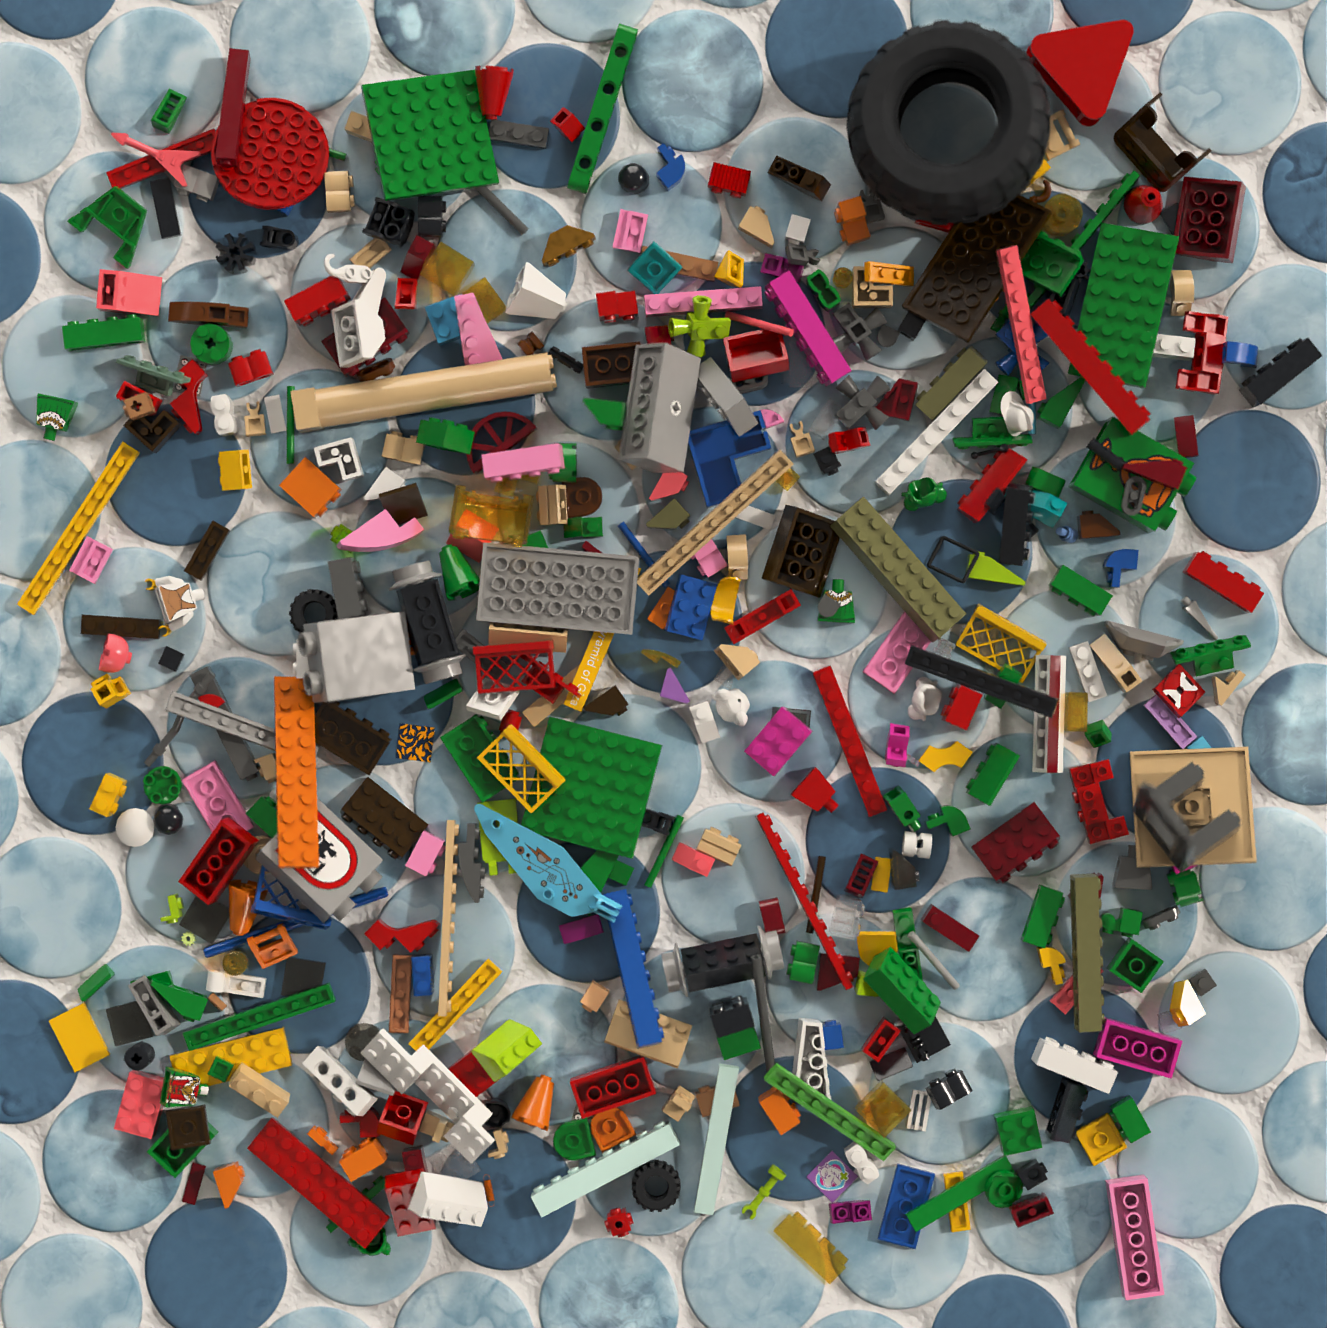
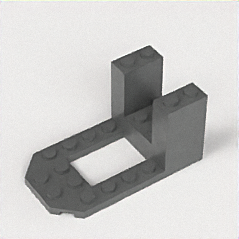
[1133,762,1241,873]

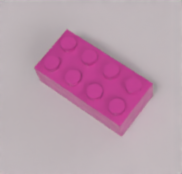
[1093,1017,1182,1079]

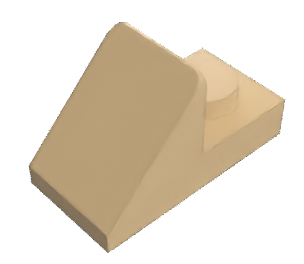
[1212,670,1246,706]

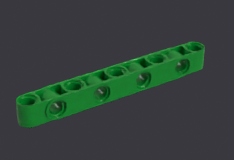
[567,23,638,194]

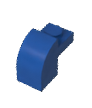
[656,143,685,191]
[1103,549,1139,588]

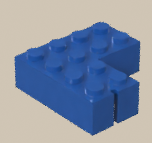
[688,410,771,509]

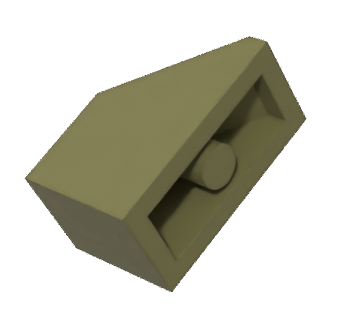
[646,498,690,529]

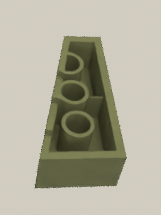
[915,345,988,420]

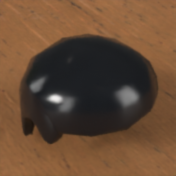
[618,163,649,194]
[153,804,183,835]
[484,1098,511,1128]

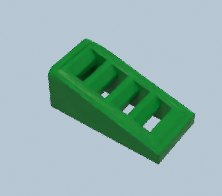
[151,88,187,134]

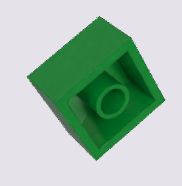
[416,417,475,454]
[1106,937,1164,993]
[993,1106,1042,1156]

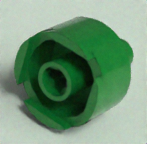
[190,324,233,366]
[548,443,577,482]
[1166,868,1204,907]

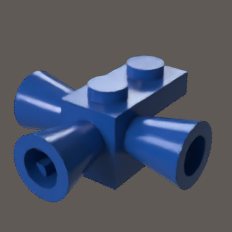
[995,320,1050,376]

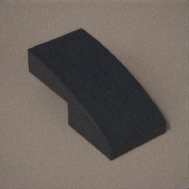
[983,488,1005,515]

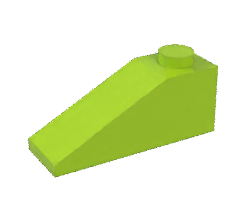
[965,551,1025,586]

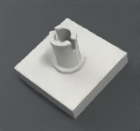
[466,678,520,721]

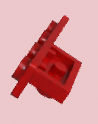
[520,654,582,704]

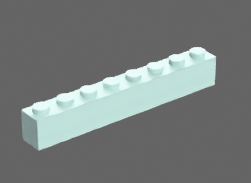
[531,1121,680,1217]

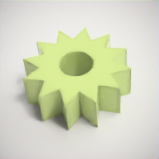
[181,931,196,946]

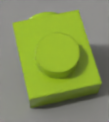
[160,893,184,924]

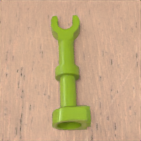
[742,1164,787,1220]

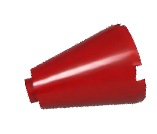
[475,66,514,120]
[1124,185,1163,224]

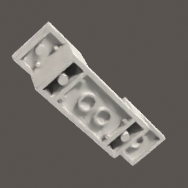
[361,1029,495,1164]

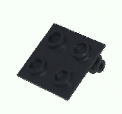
[900,1016,951,1063]

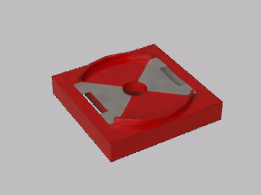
[1152,664,1205,718]

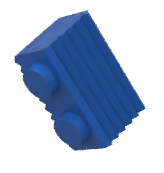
[411,954,435,996]

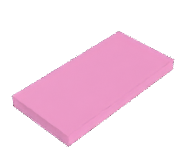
[862,611,931,694]
[181,760,255,832]

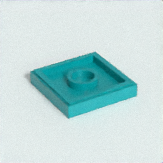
[627,241,682,294]

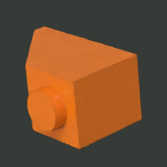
[213,1161,245,1209]

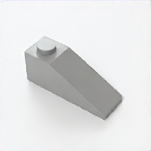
[128,975,181,1036]

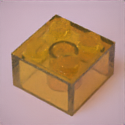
[420,241,475,297]
[855,1080,911,1138]

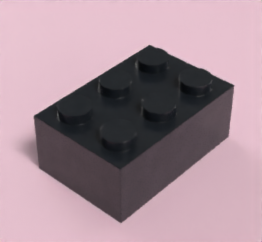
[709,995,755,1038]

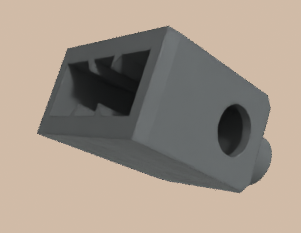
[1112,845,1152,890]

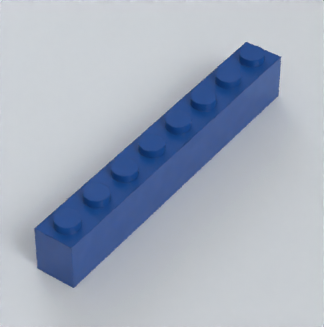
[603,889,664,1049]

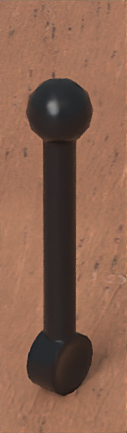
[971,444,1008,459]

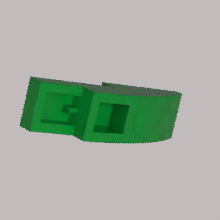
[892,907,923,981]

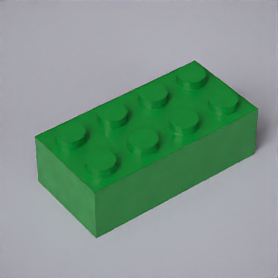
[863,947,941,1034]

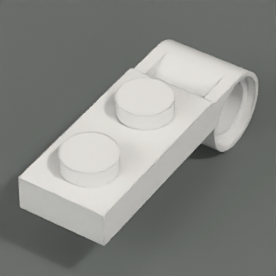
[206,970,267,998]

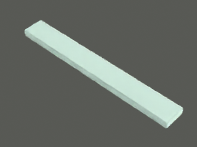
[694,1064,739,1215]

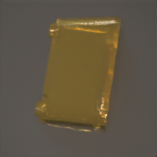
[449,485,534,547]

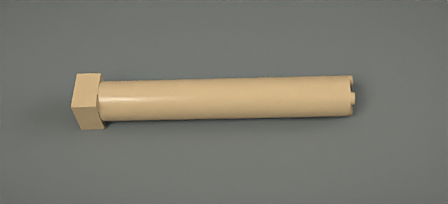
[290,352,557,433]

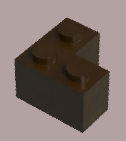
[123,410,182,453]

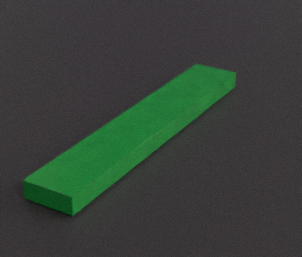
[905,1155,1015,1232]

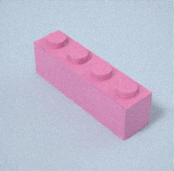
[482,443,565,483]

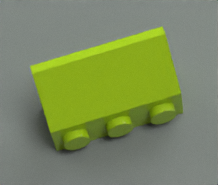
[471,1019,542,1082]

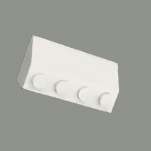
[408,1171,488,1227]

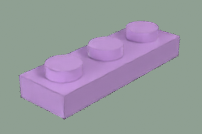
[1143,694,1197,749]

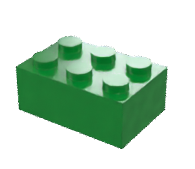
[147,1105,219,1178]

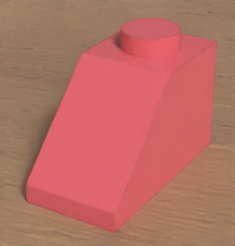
[649,472,689,501]
[671,842,715,877]

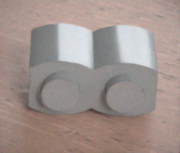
[174,164,219,202]

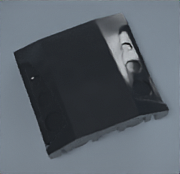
[362,197,415,248]

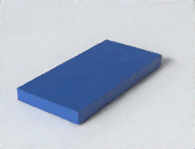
[878,1163,935,1249]

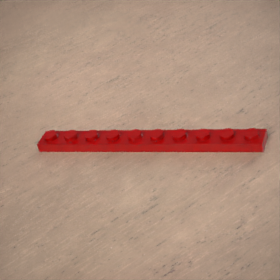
[755,813,854,990]

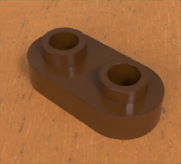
[357,358,395,382]

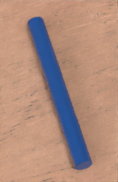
[618,521,670,588]

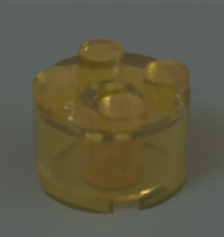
[1044,194,1083,236]

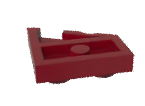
[875,378,919,421]
[817,953,860,991]

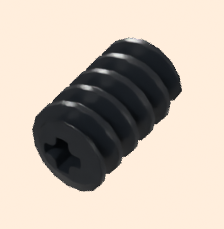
[124,1041,155,1071]

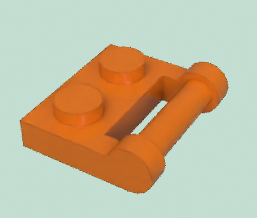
[247,923,298,969]

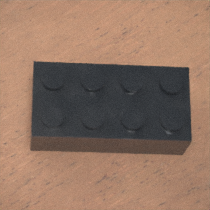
[1239,337,1323,408]

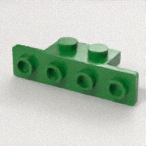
[953,417,1033,449]
[1170,635,1251,677]

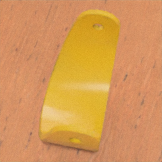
[710,577,741,624]

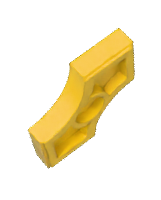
[918,741,973,772]

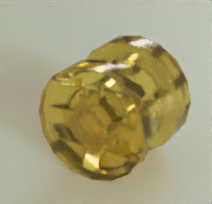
[833,267,853,289]

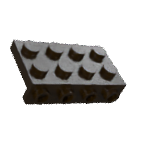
[315,700,392,775]
[340,777,429,860]

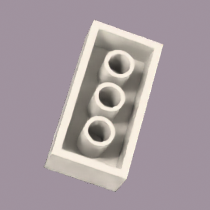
[1031,1036,1118,1094]

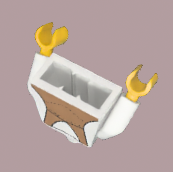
[145,576,205,637]

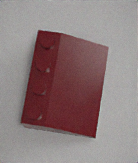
[1174,176,1246,263]

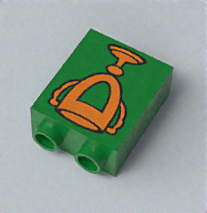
[1068,416,1197,533]

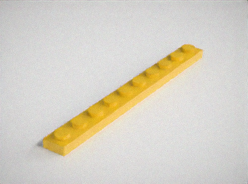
[17,441,140,615]

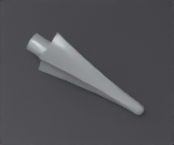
[1181,596,1218,640]

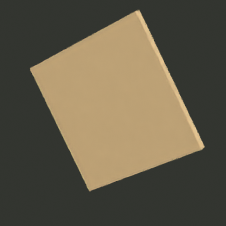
[1130,747,1257,868]

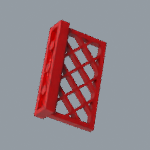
[473,641,555,694]

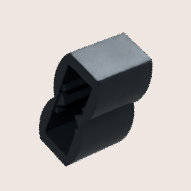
[418,196,446,237]
[925,1069,973,1110]

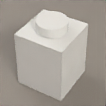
[785,214,811,245]

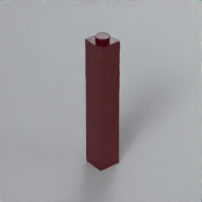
[215,48,251,168]

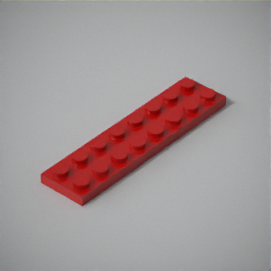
[247,1118,391,1249]

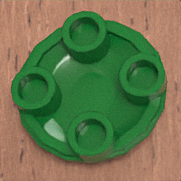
[143,766,182,805]

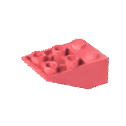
[96,269,162,316]

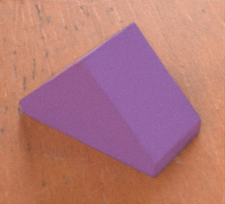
[660,668,690,703]

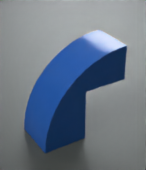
[1222,341,1258,368]

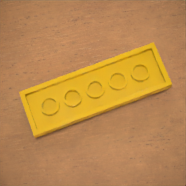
[169,1027,293,1086]

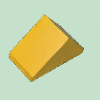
[714,250,744,288]

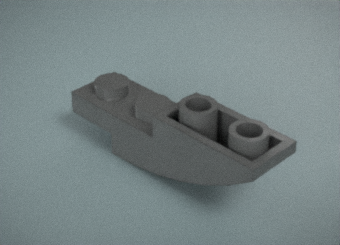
[459,823,485,903]

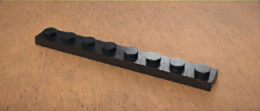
[905,645,1059,718]

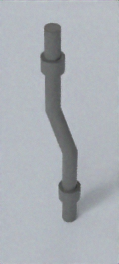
[144,671,216,767]

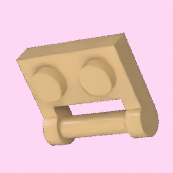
[1045,109,1080,161]

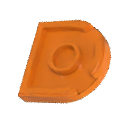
[591,1107,636,1153]

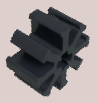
[216,233,256,274]

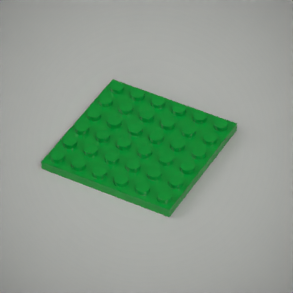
[361,70,499,201]
[521,717,662,859]

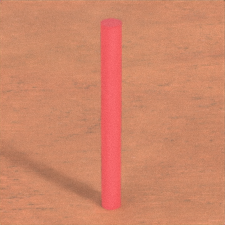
[725,311,794,337]

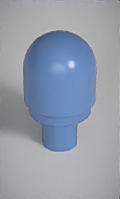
[1056,526,1078,543]

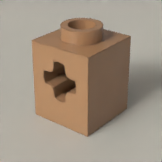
[123,392,156,420]

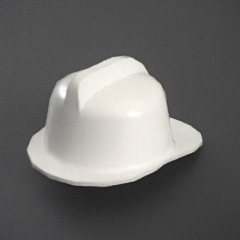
[1000,391,1034,436]

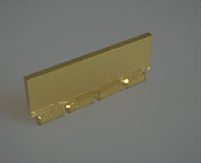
[774,1211,848,1284]

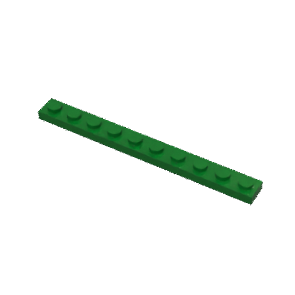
[1027,170,1140,310]

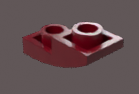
[1174,415,1199,458]

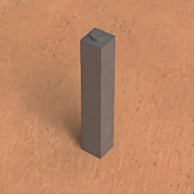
[190,666,259,782]

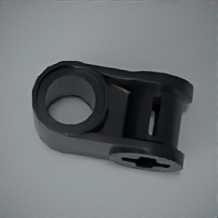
[260,226,299,250]
[642,808,675,836]

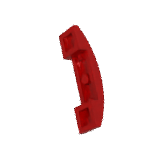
[724,589,801,644]

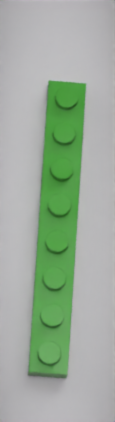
[764,1063,896,1161]

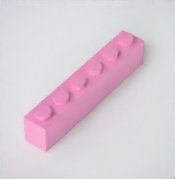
[644,286,763,317]

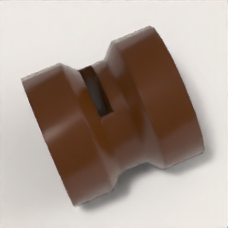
[517,331,544,356]

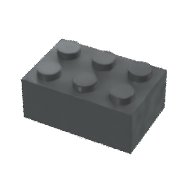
[328,557,368,620]

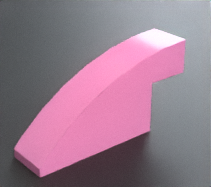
[336,509,424,552]

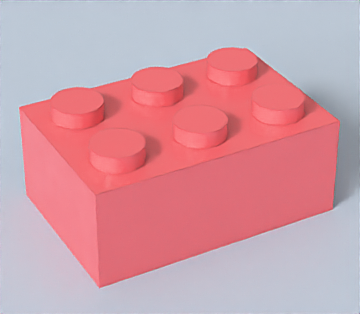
[114,1070,164,1139]

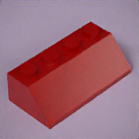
[957,448,1027,523]

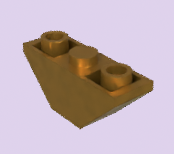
[542,225,596,267]

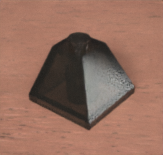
[889,848,920,890]

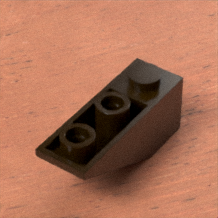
[767,156,831,201]

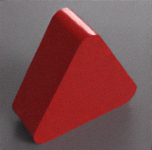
[1026,19,1134,127]

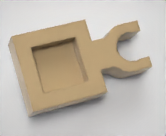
[244,401,266,437]
[789,421,815,458]

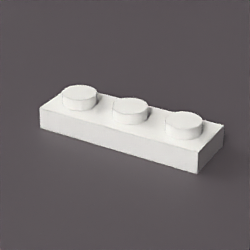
[1069,641,1107,702]

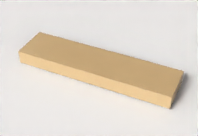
[522,664,580,727]

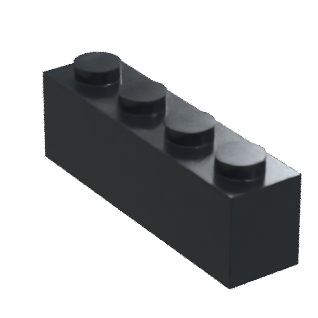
[999,483,1035,566]

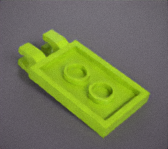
[477,799,519,876]

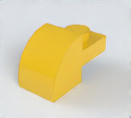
[1036,946,1066,985]

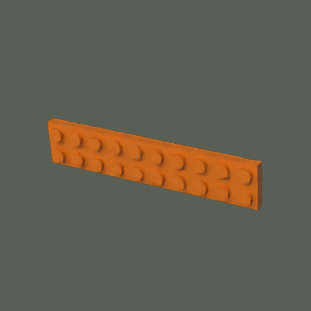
[274,676,319,868]

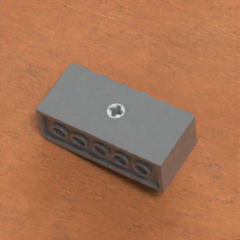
[618,343,701,473]

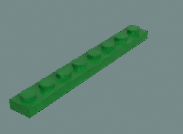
[182,982,336,1051]

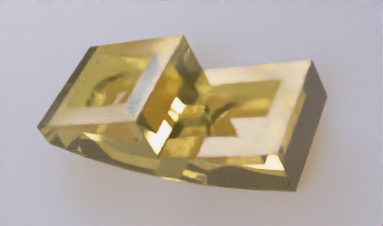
[641,649,681,668]

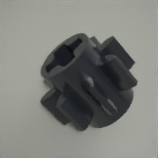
[1074,261,1091,284]

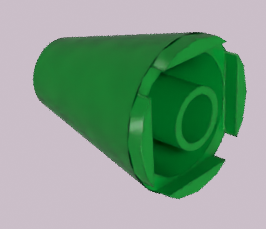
[439,544,480,601]

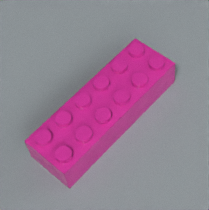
[764,271,852,387]

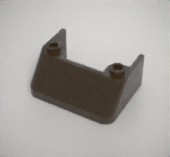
[1114,92,1212,192]

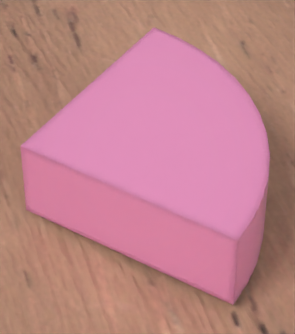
[761,409,784,429]

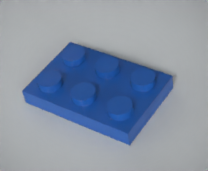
[664,574,717,641]

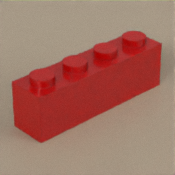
[1183,551,1264,613]

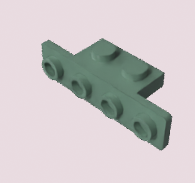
[116,355,191,396]

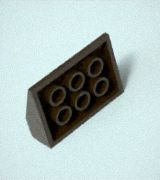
[761,505,840,598]

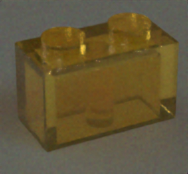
[1064,692,1088,732]

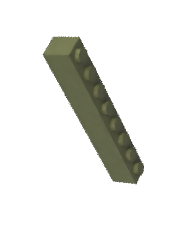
[1070,873,1105,1033]

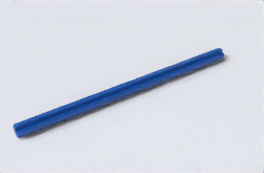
[203,887,388,958]

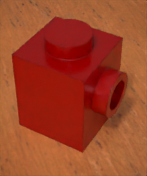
[550,107,585,142]

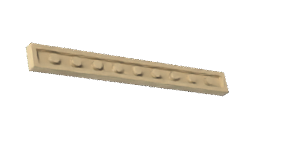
[637,449,794,596]
[438,820,459,1016]

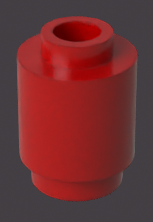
[499,709,522,735]

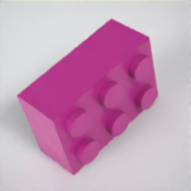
[744,706,813,776]

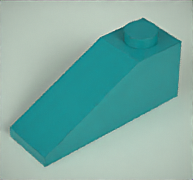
[1004,490,1067,528]

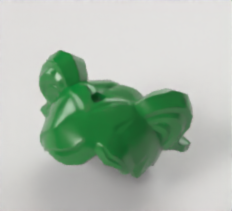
[901,477,947,511]
[347,1227,391,1256]

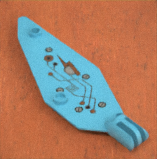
[474,804,622,923]

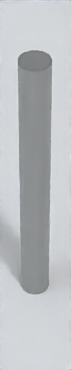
[908,931,960,990]

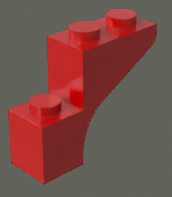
[170,359,208,435]
[364,918,440,953]

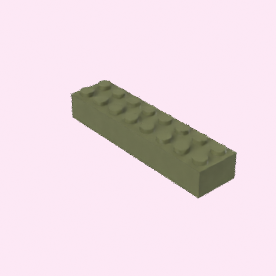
[830,496,966,643]

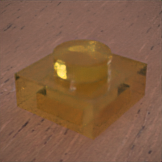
[776,468,800,491]

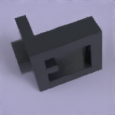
[813,446,841,476]

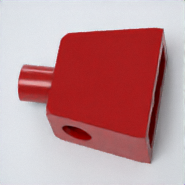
[791,767,839,813]

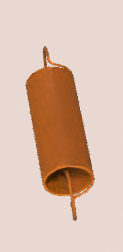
[483,1174,495,1207]

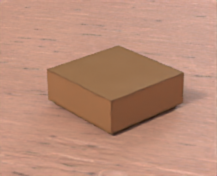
[208,993,227,1012]

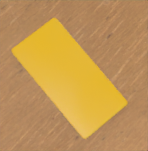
[871,857,892,892]

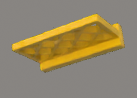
[955,603,1047,683]
[477,724,566,814]

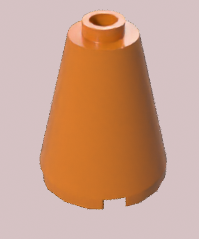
[229,879,268,936]
[511,1074,554,1131]

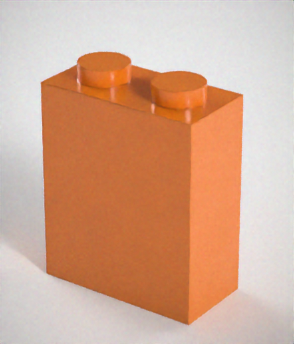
[279,457,342,518]

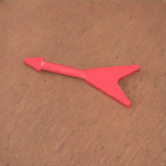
[111,133,201,187]

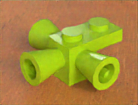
[668,295,731,357]

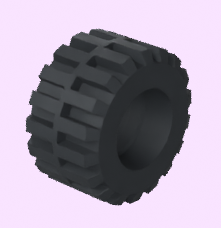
[289,589,339,634]
[632,1159,681,1212]

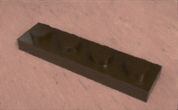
[81,615,161,639]

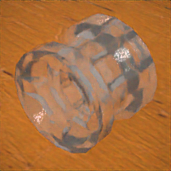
[933,637,956,659]

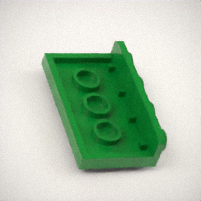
[1021,230,1084,297]
[440,714,519,803]

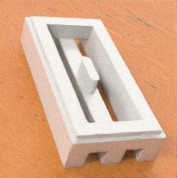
[906,1089,931,1132]

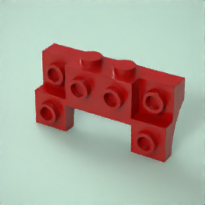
[1176,311,1228,394]
[1069,759,1129,844]

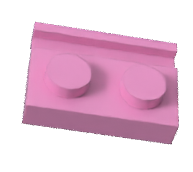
[613,209,648,254]
[69,536,113,584]

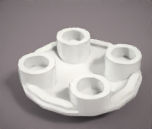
[116,808,155,847]

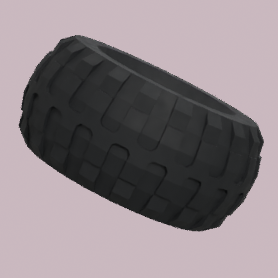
[847,20,1050,225]

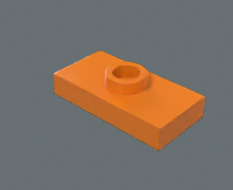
[647,587,675,629]

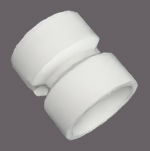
[902,831,932,859]

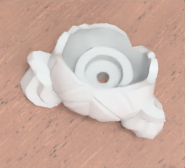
[908,677,942,721]
[711,688,750,726]

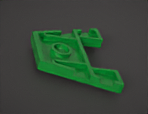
[67,186,148,269]

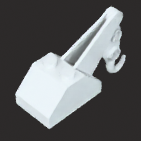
[324,254,386,367]

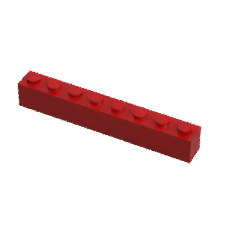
[1031,299,1151,435]

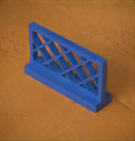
[250,865,332,930]

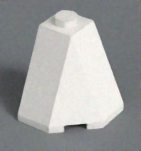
[505,262,567,319]

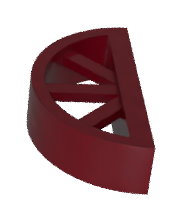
[466,411,537,475]

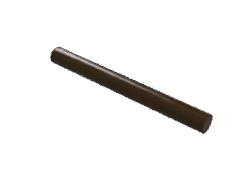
[806,856,826,934]

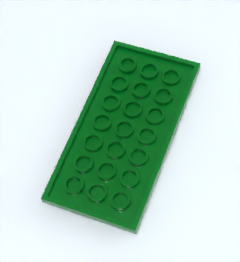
[1068,223,1179,389]

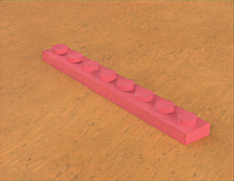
[996,245,1047,404]

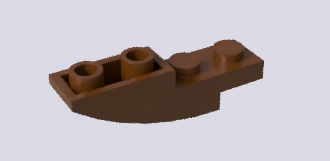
[168,302,249,328]

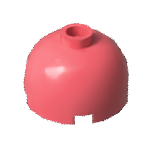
[99,633,132,673]

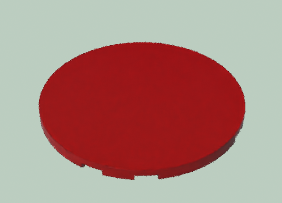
[211,98,329,210]

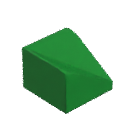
[1085,719,1112,748]

